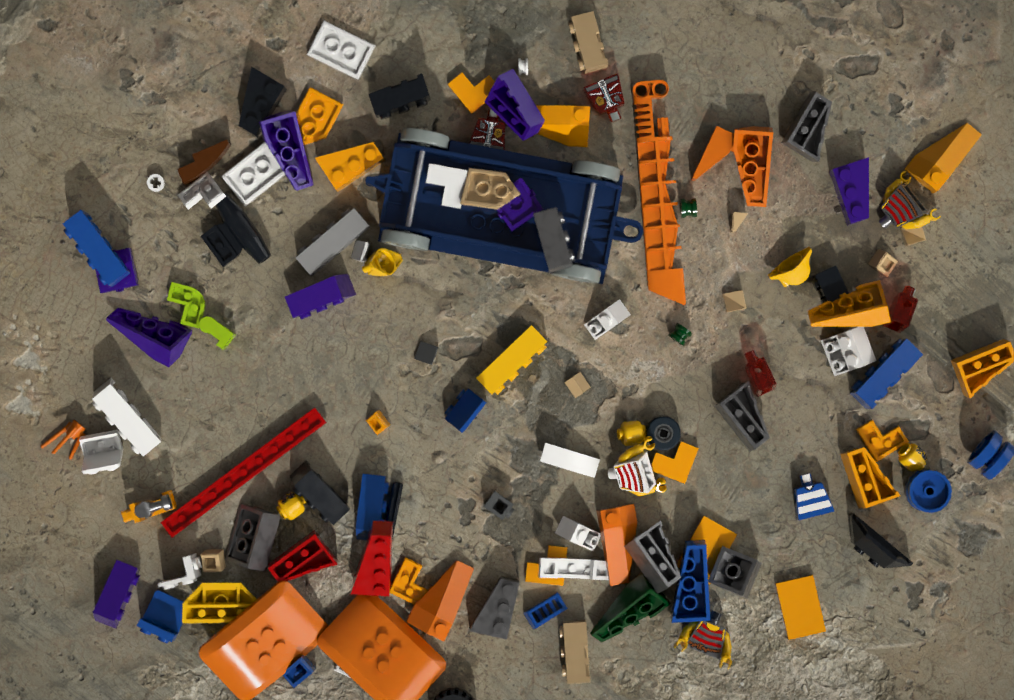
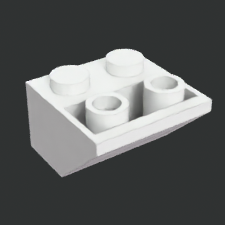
[821,327,876,376]

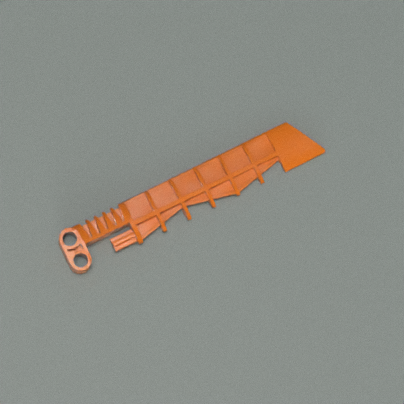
[632,80,686,305]

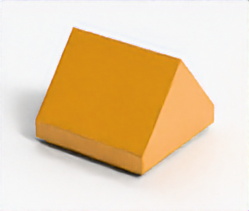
[366,410,391,435]

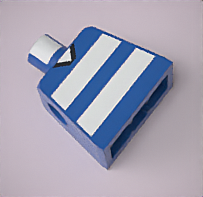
[794,473,834,520]

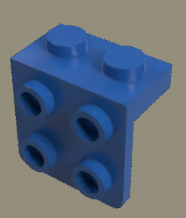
[137,590,184,643]

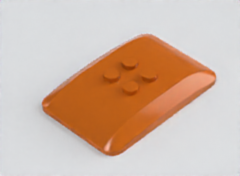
[199,580,328,700]
[317,595,446,700]

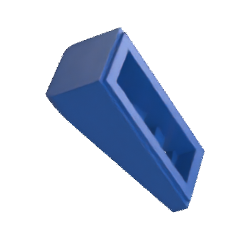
[523,592,568,629]

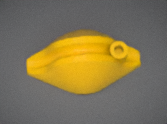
[768,247,812,287]
[362,248,403,276]

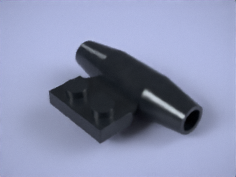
[201,193,271,267]

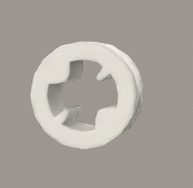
[518,58,528,76]
[147,174,165,192]

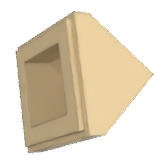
[564,372,591,398]

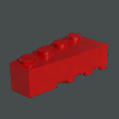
[351,520,393,597]

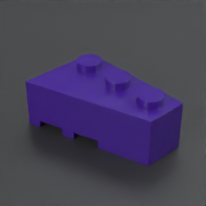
[485,69,545,141]
[93,560,141,629]

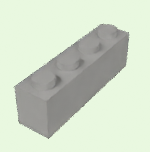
[296,208,370,276]

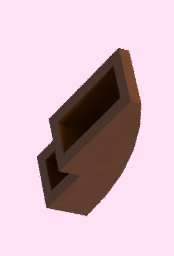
[177,140,231,185]

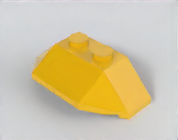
[182,582,257,623]

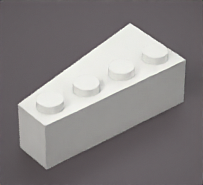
[92,378,161,456]

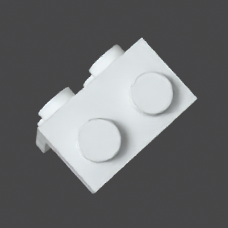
[79,430,123,474]
[157,553,202,590]

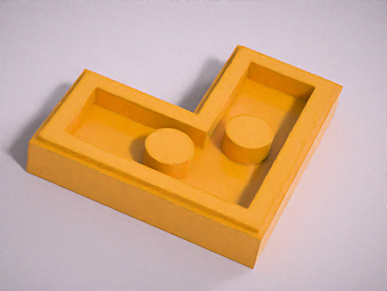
[448,72,495,114]
[855,419,909,462]
[651,441,699,484]
[525,545,568,586]
[390,557,428,604]

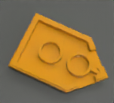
[296,87,344,145]

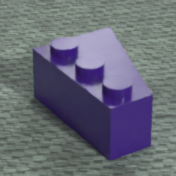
[829,157,869,226]
[285,274,356,320]

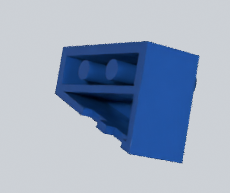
[355,474,389,540]

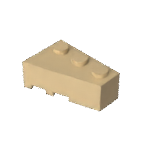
[568,11,609,75]
[559,620,591,684]

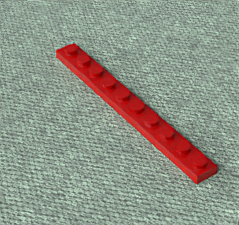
[160,407,327,538]

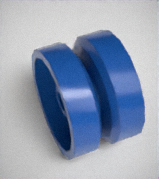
[967,430,1014,480]
[904,470,952,513]

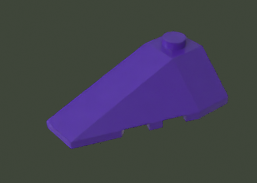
[259,111,314,191]
[106,308,192,367]

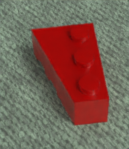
[268,530,338,582]

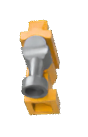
[121,490,178,523]

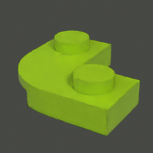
[167,282,205,329]

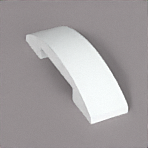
[538,558,609,580]

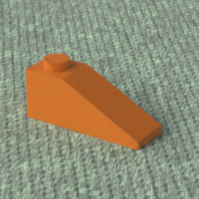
[691,126,734,181]

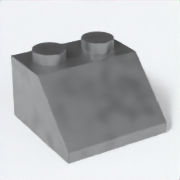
[708,546,762,599]

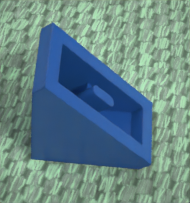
[283,655,316,688]

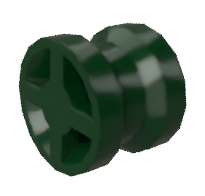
[680,198,697,218]
[668,323,692,346]

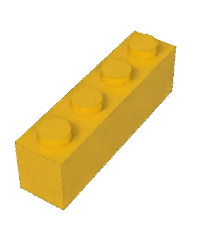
[476,325,547,395]

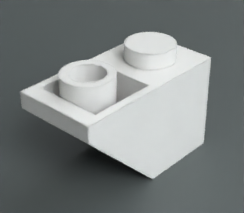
[584,299,631,340]
[555,516,601,551]

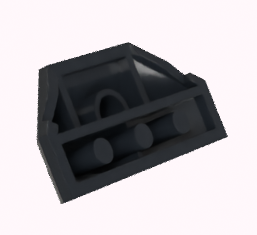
[849,513,913,568]

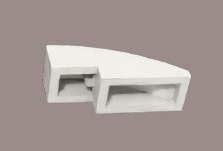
[540,443,600,478]

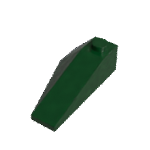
[590,573,671,642]

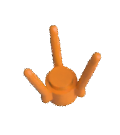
[41,420,86,460]

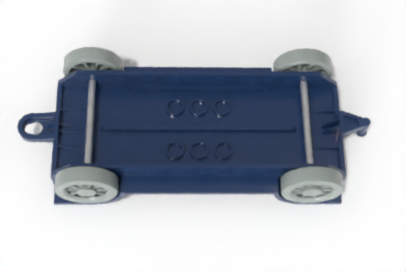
[365,127,643,284]

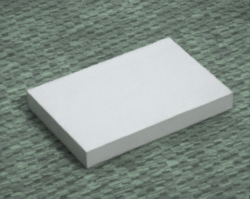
[307,21,375,80]
[221,142,285,207]

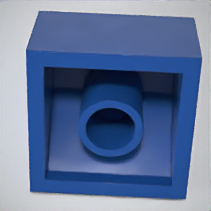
[444,388,486,433]

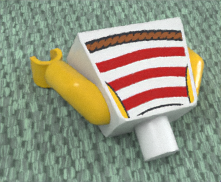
[608,436,667,496]

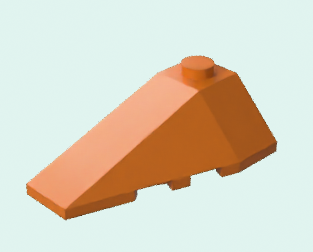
[733,126,773,207]
[596,503,637,586]
[406,560,474,641]

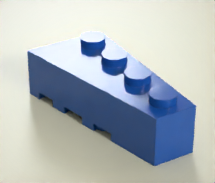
[62,210,130,287]
[850,338,923,409]
[670,540,710,623]

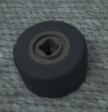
[646,416,681,450]

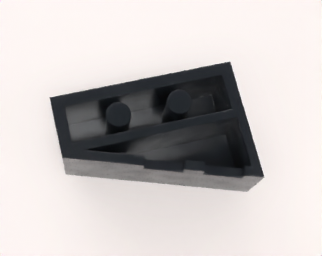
[239,66,287,138]
[368,73,431,120]
[290,460,350,525]

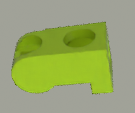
[199,316,236,350]

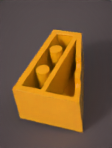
[315,142,385,192]
[951,339,1014,398]
[840,447,901,509]

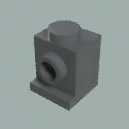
[484,491,515,520]

